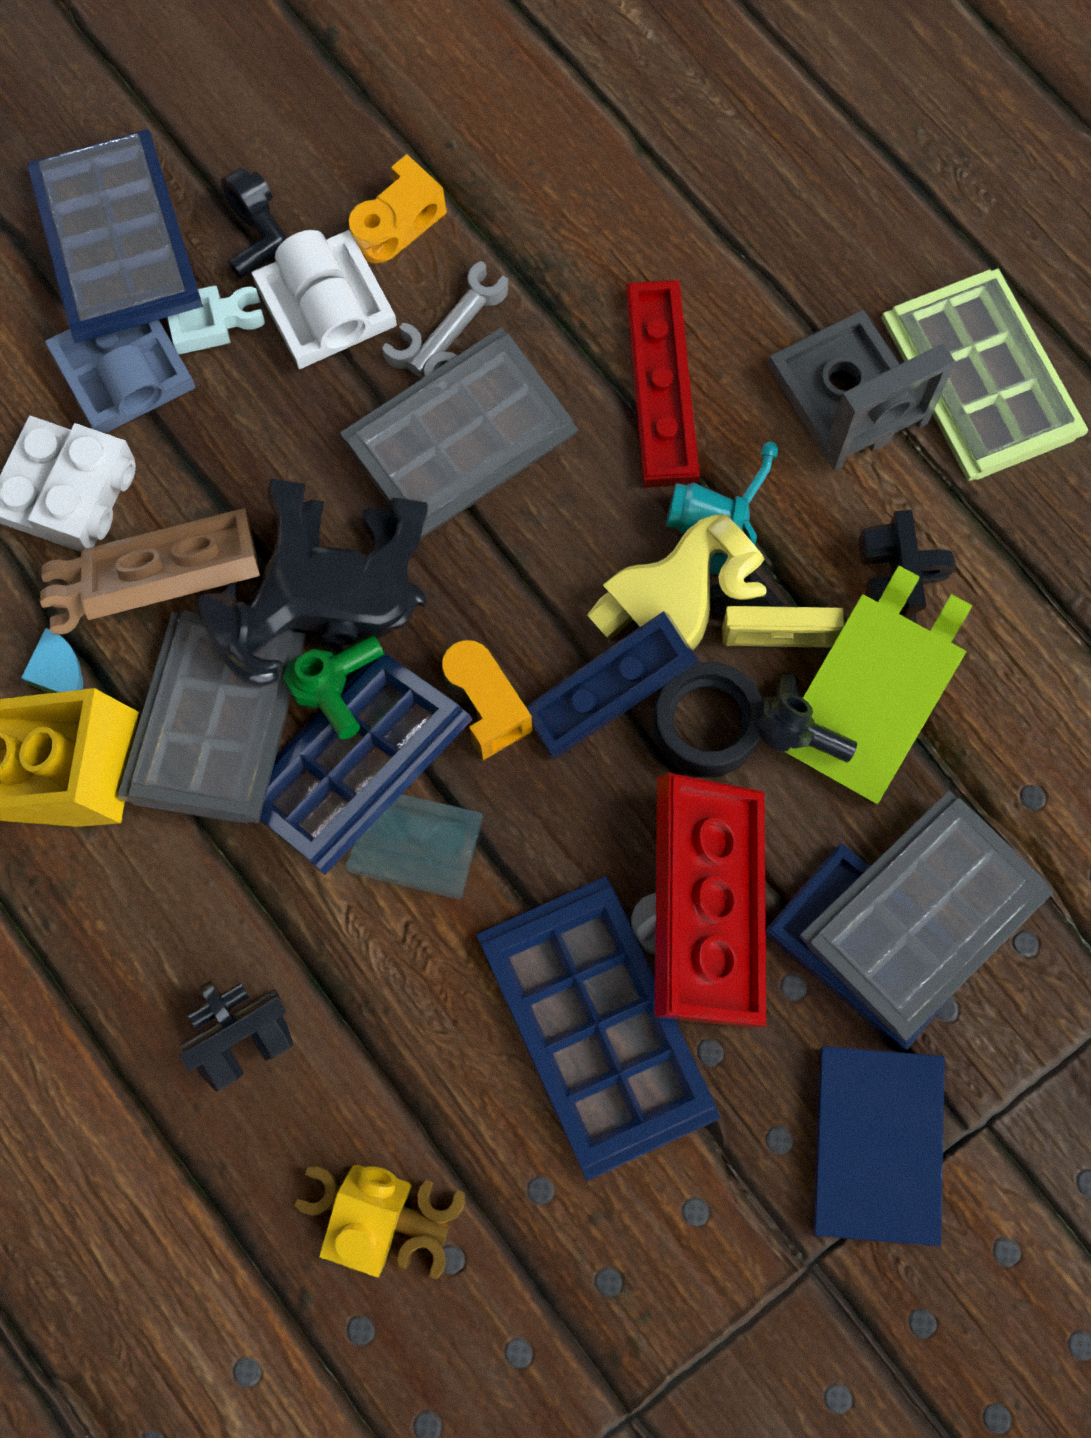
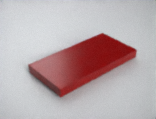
[655,773,766,1028]

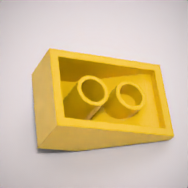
[0,688,139,827]

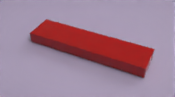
[625,280,700,488]

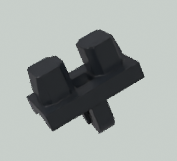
[858,510,956,623]

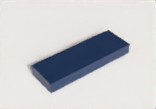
[526,611,699,758]

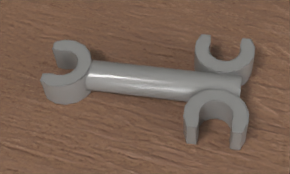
[382,261,508,391]

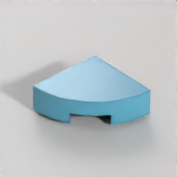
[21,628,84,693]

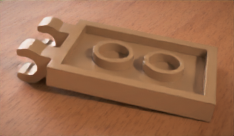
[40,508,260,635]

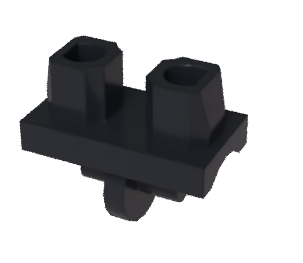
[179,980,293,1092]

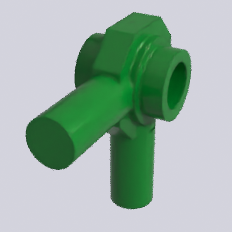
[283,635,384,740]

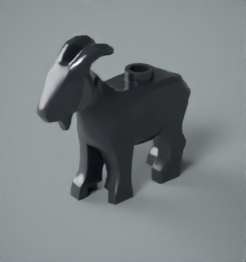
[197,479,428,685]

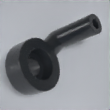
[221,167,287,279]

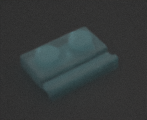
[346,794,483,900]

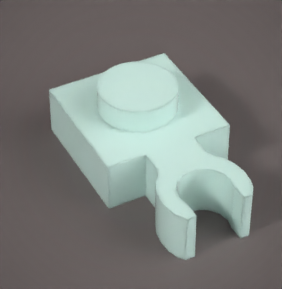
[168,285,265,355]

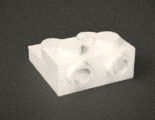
[0,416,136,552]

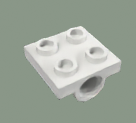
[251,230,397,369]

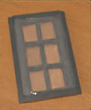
[340,327,578,539]
[118,611,306,824]
[799,791,1054,1043]

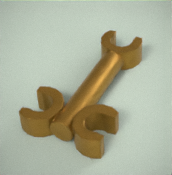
[295,1166,465,1279]

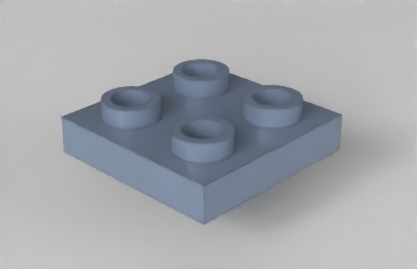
[45,320,196,433]

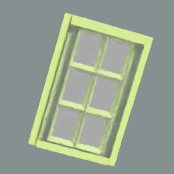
[881,269,1088,482]

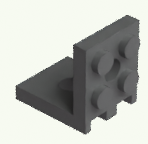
[767,310,956,471]

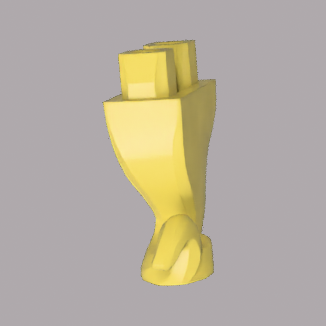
[587,514,766,650]

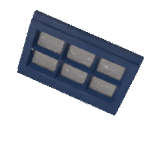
[260,653,472,875]

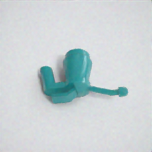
[666,441,778,575]

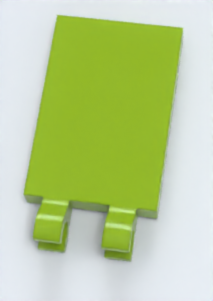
[785,566,973,804]

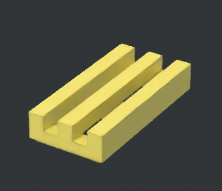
[722,606,844,648]

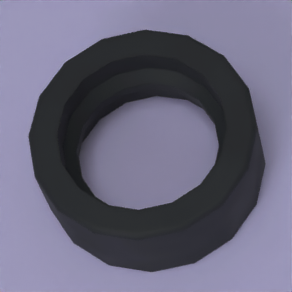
[653,662,763,777]

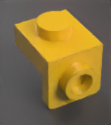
[320,1165,411,1278]

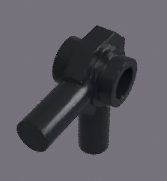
[757,673,857,763]

